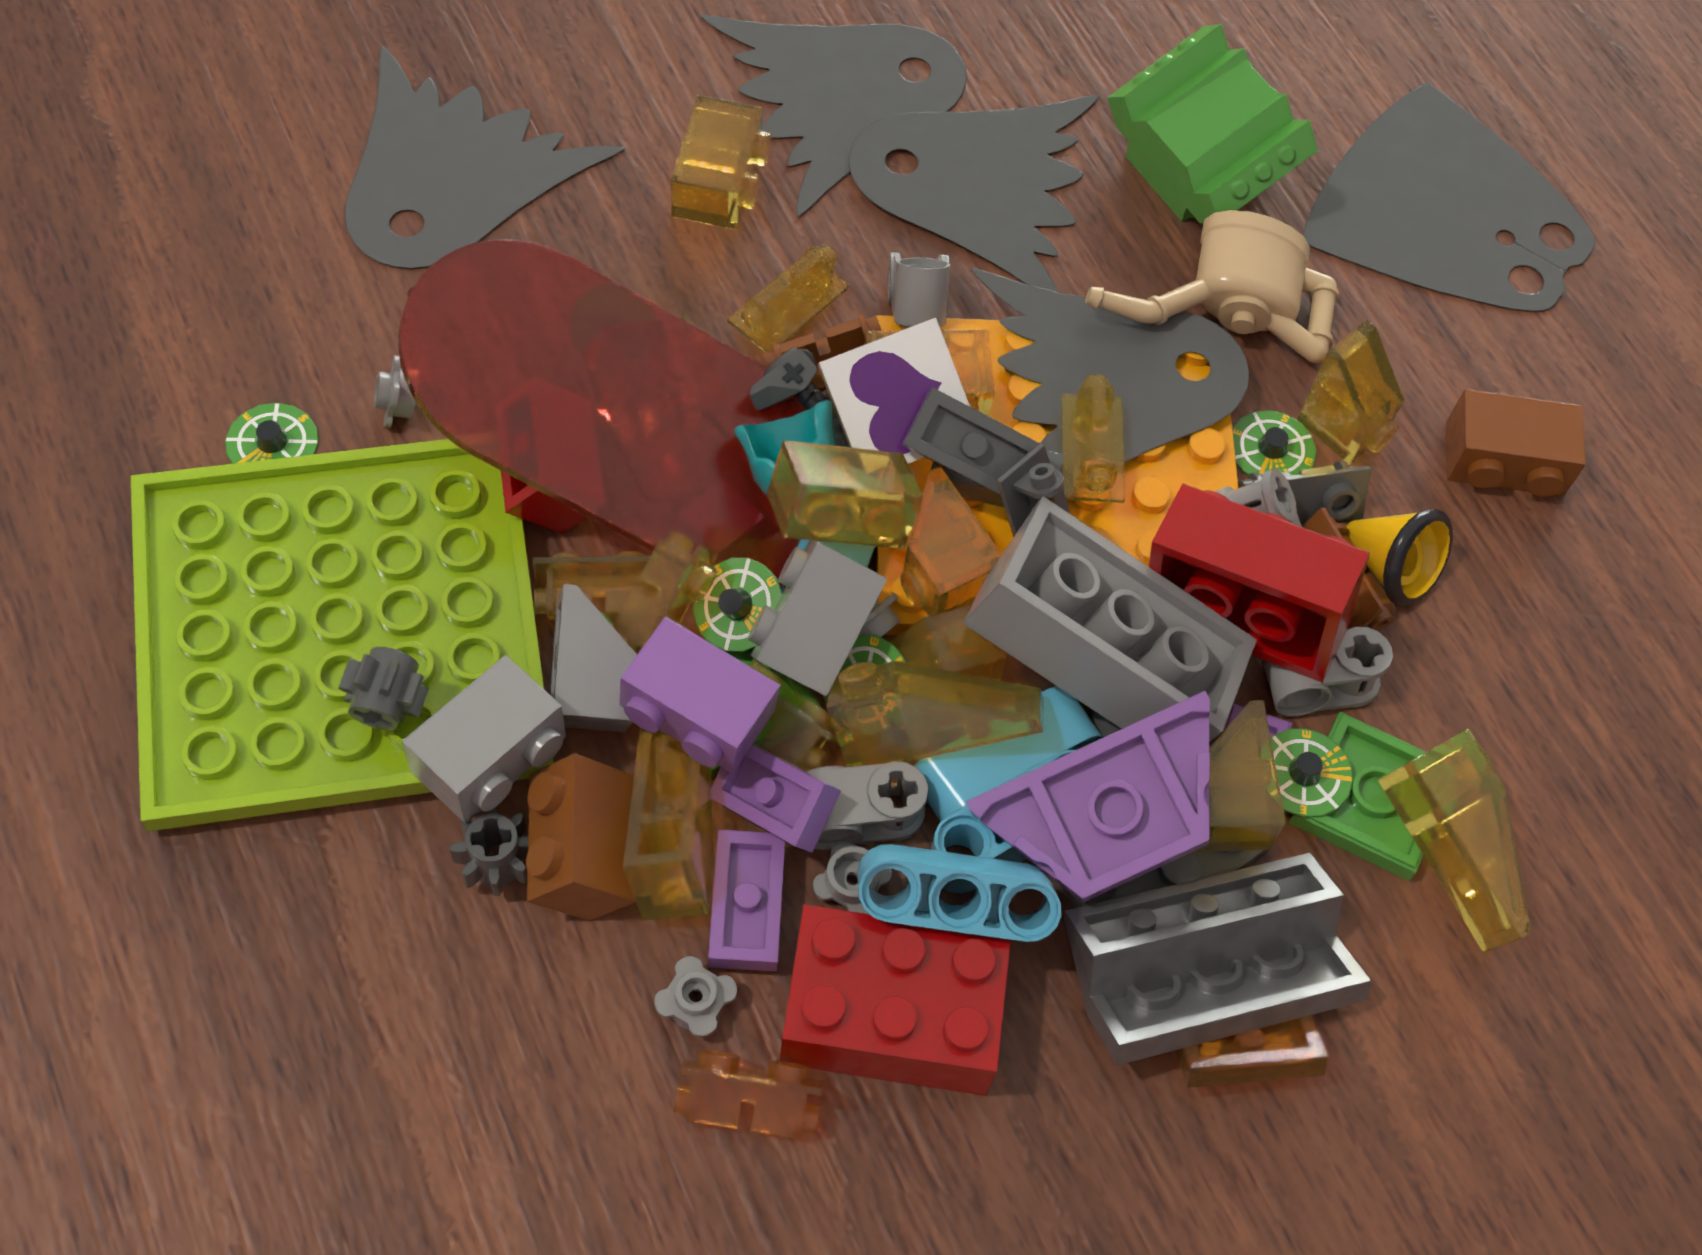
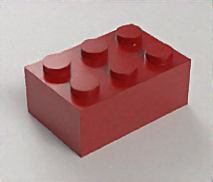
[1149,483,1370,683]
[779,904,1011,1096]

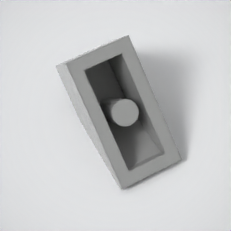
[550,584,637,733]

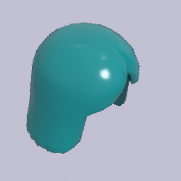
[734,400,839,505]

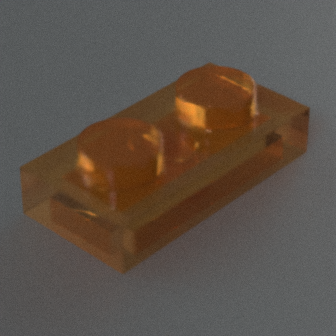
[1175,1015,1328,1088]

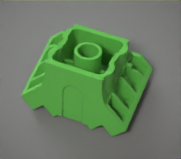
[1107,24,1318,224]

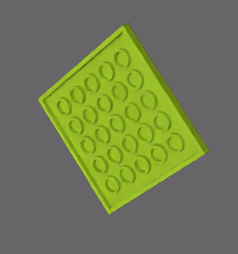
[131,433,554,832]

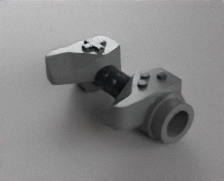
[750,347,858,474]

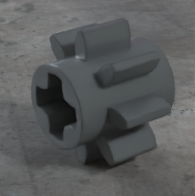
[338,647,429,730]
[449,808,528,896]

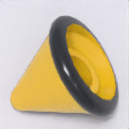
[1346,508,1453,606]

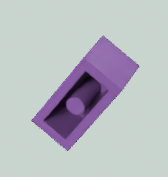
[619,616,781,774]

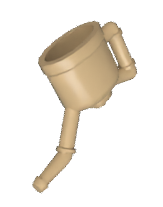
[1085,210,1339,363]

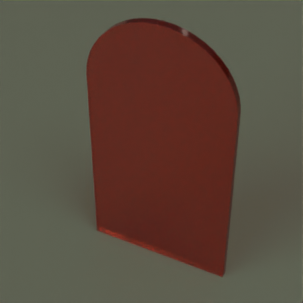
[398,240,847,588]

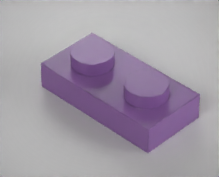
[708,743,841,852]
[708,829,785,972]

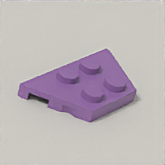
[966,691,1210,903]

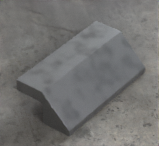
[1064,853,1371,1065]

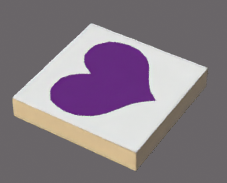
[817,317,970,481]

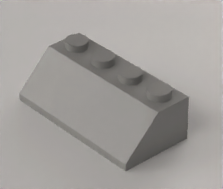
[963,496,1257,742]

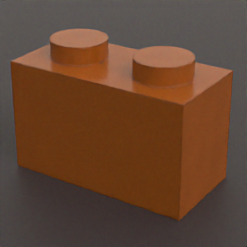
[1446,389,1586,497]
[526,753,636,921]

